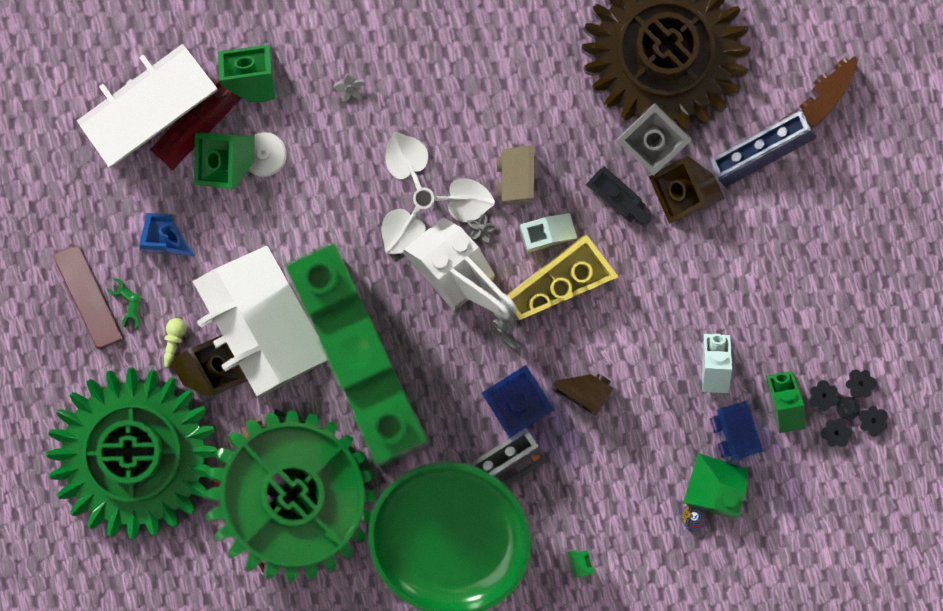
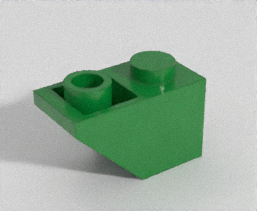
[766,371,805,433]

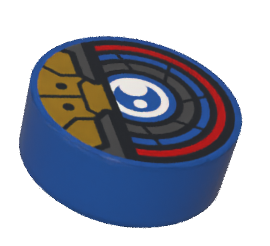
[680,505,707,530]

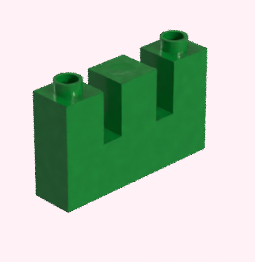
[284,242,429,468]

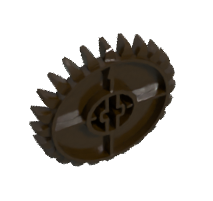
[581,0,751,132]

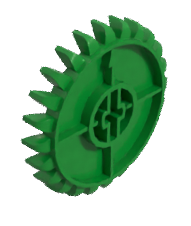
[46,367,218,539]
[203,410,376,584]

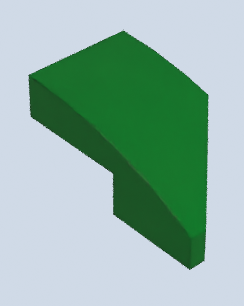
[566,550,594,578]

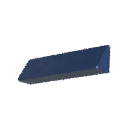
[710,110,816,187]

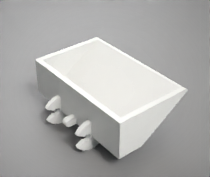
[77,44,218,168]
[192,246,328,398]

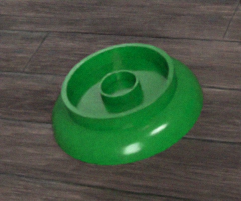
[368,462,531,611]

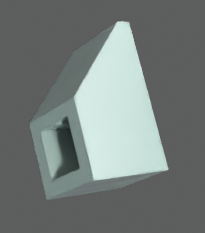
[520,213,577,253]
[702,334,732,393]

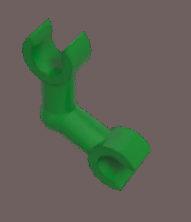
[106,278,141,330]

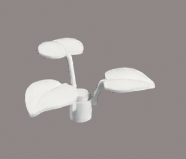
[381,132,495,254]

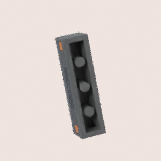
[468,428,547,486]

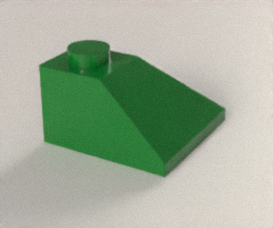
[218,45,276,103]
[194,133,255,189]
[683,453,748,520]

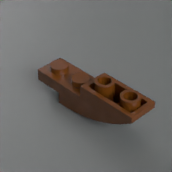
[779,56,858,129]

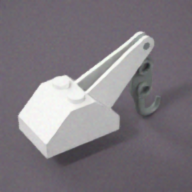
[403,217,520,350]

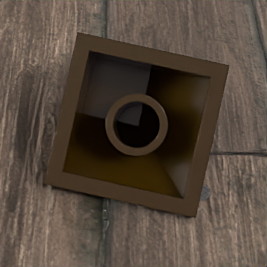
[649,156,725,224]
[171,335,248,398]
[551,374,613,416]

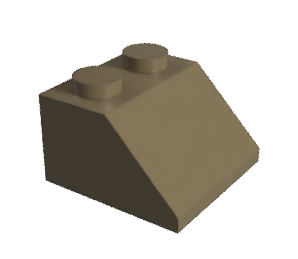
[497,145,534,205]

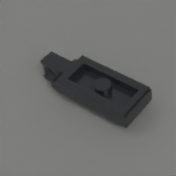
[586,166,652,228]

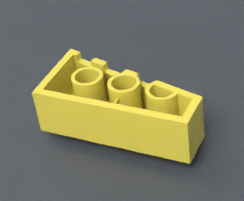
[506,235,619,320]

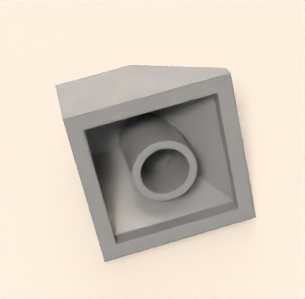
[617,103,692,176]

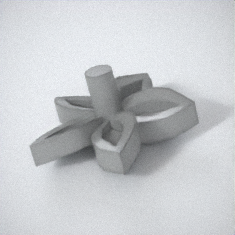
[334,73,365,102]
[467,213,498,244]

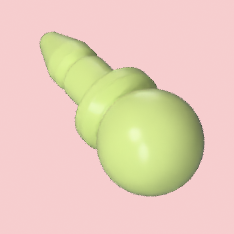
[164,318,187,368]

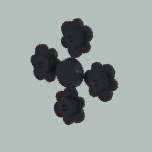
[810,369,888,447]

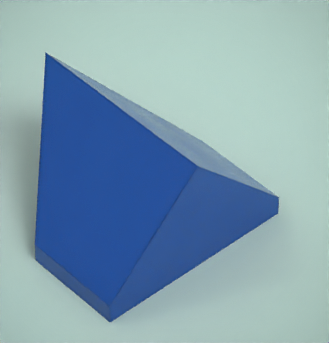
[139,213,195,256]

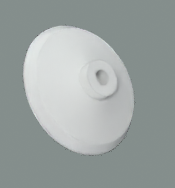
[248,132,287,177]

